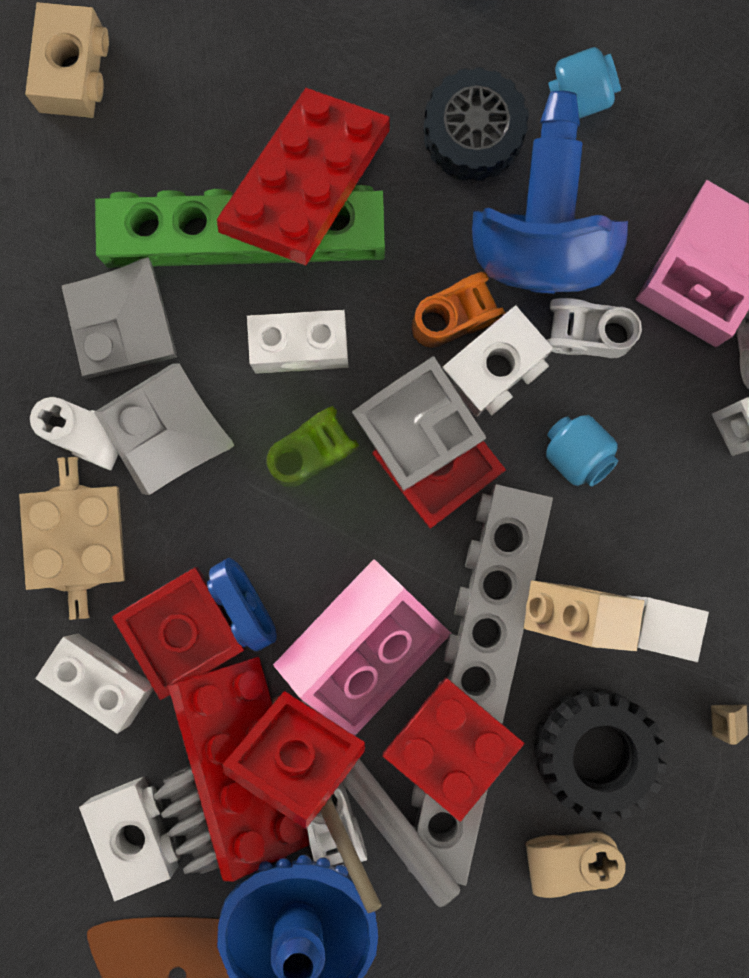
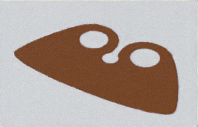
[87,917,229,978]

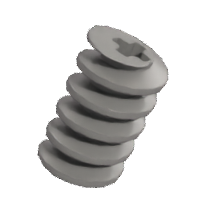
[154,766,219,874]

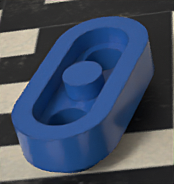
[207,558,277,652]

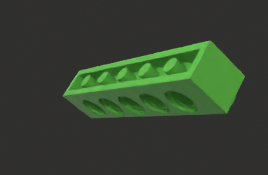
[95,185,385,268]

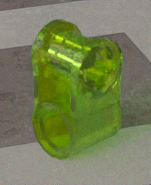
[267,406,360,487]

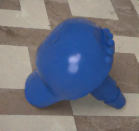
[472,91,628,294]
[217,855,378,978]

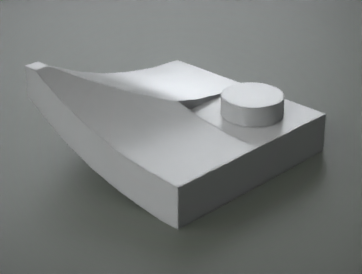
[62,258,177,379]
[352,356,486,492]
[94,363,234,495]

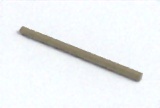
[271,696,382,913]

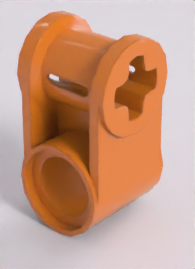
[411,272,506,348]

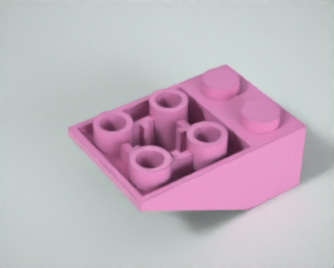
[635,180,749,347]

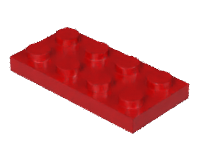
[216,88,390,266]
[168,657,310,882]

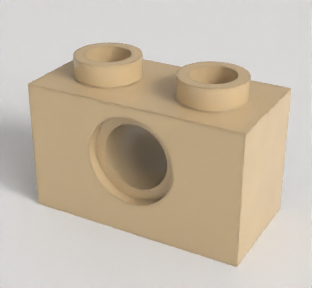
[25,2,109,118]
[523,580,645,651]

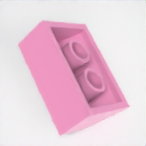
[273,559,452,735]

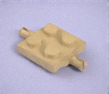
[19,457,126,620]

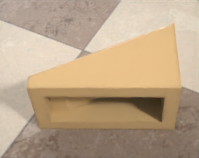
[711,705,748,744]

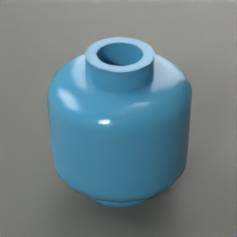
[548,47,621,119]
[546,415,618,487]

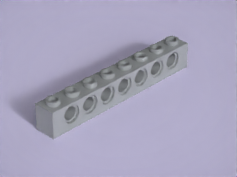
[407,484,553,886]

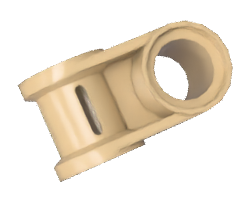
[526,831,626,898]

